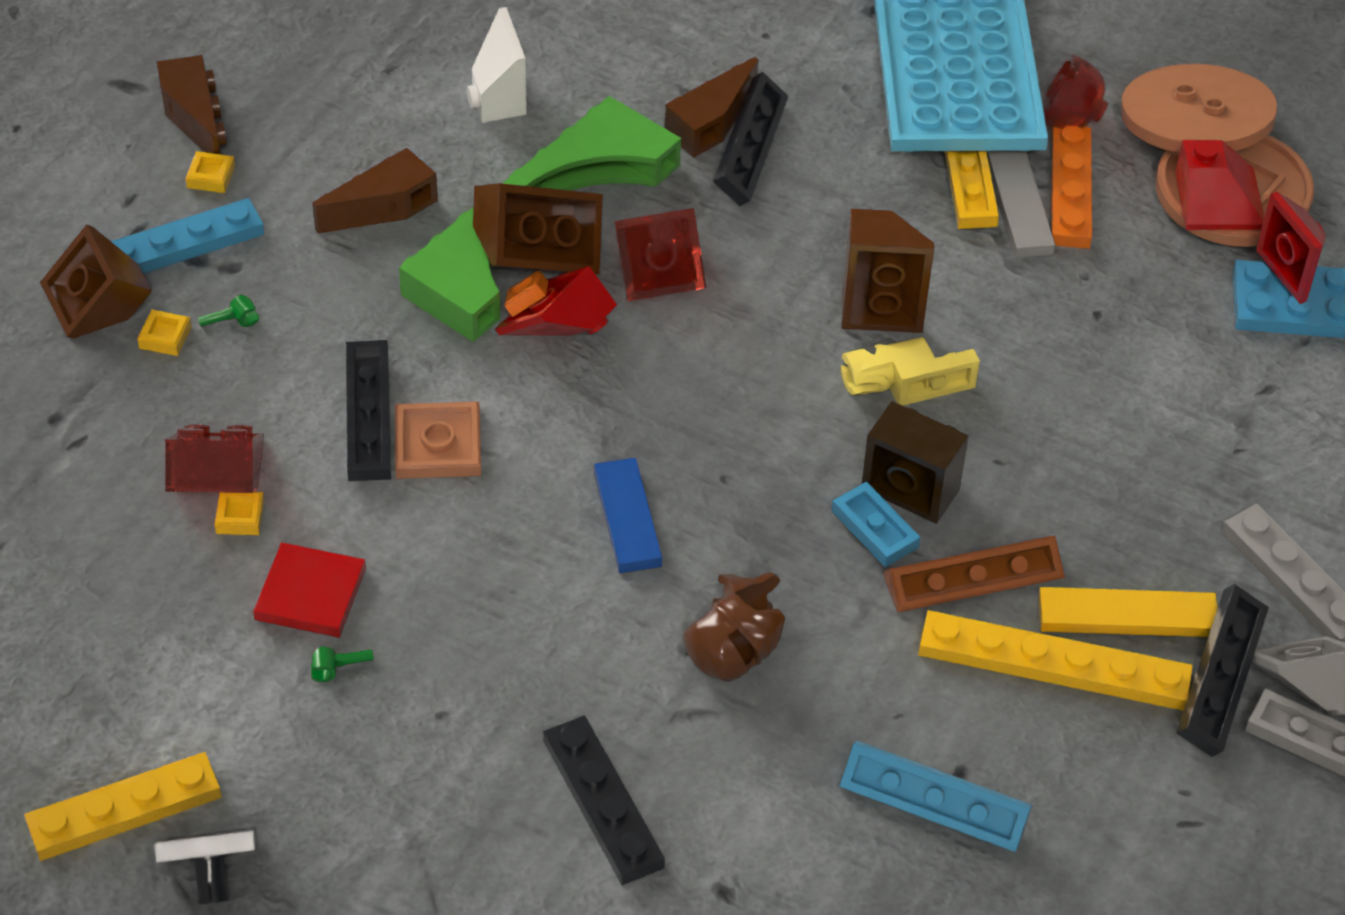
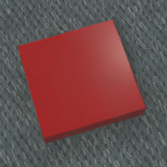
[253,542,366,638]

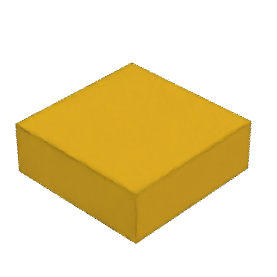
[185,151,235,193]
[137,309,192,356]
[215,491,264,535]

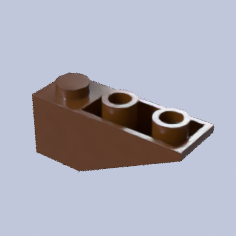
[156,55,227,154]
[665,57,759,158]
[312,148,438,233]

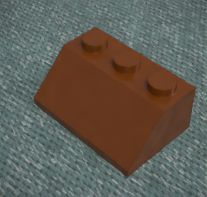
[473,183,603,274]
[841,209,934,333]

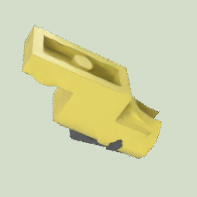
[841,337,980,406]

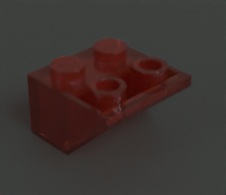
[165,424,264,493]

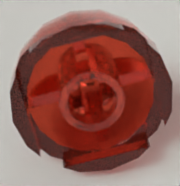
[1043,53,1108,129]

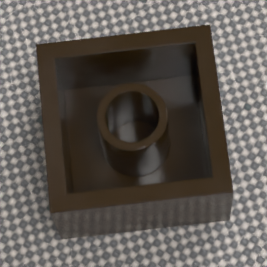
[862,401,969,524]

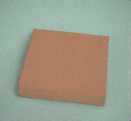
[395,401,482,479]

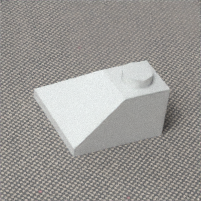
[467,7,527,123]

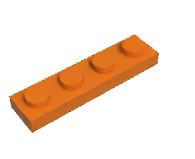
[1050,124,1092,249]

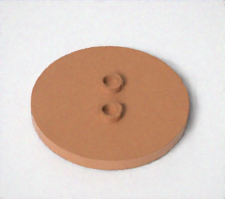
[1121,64,1277,153]
[1155,135,1314,247]

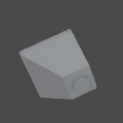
[1251,636,1345,715]

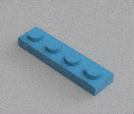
[111,198,264,274]
[839,741,1033,852]

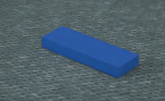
[594,458,662,573]

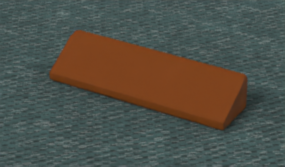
[883,535,1065,613]

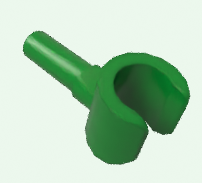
[198,295,259,327]
[311,646,374,682]

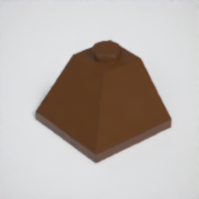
[40,224,152,339]

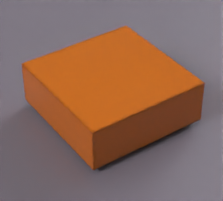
[504,271,548,317]

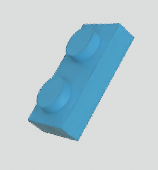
[831,482,921,568]

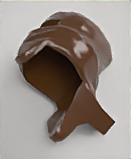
[683,572,785,682]

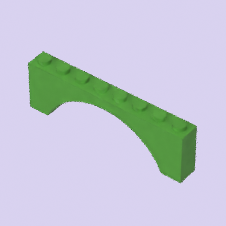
[399,96,681,342]

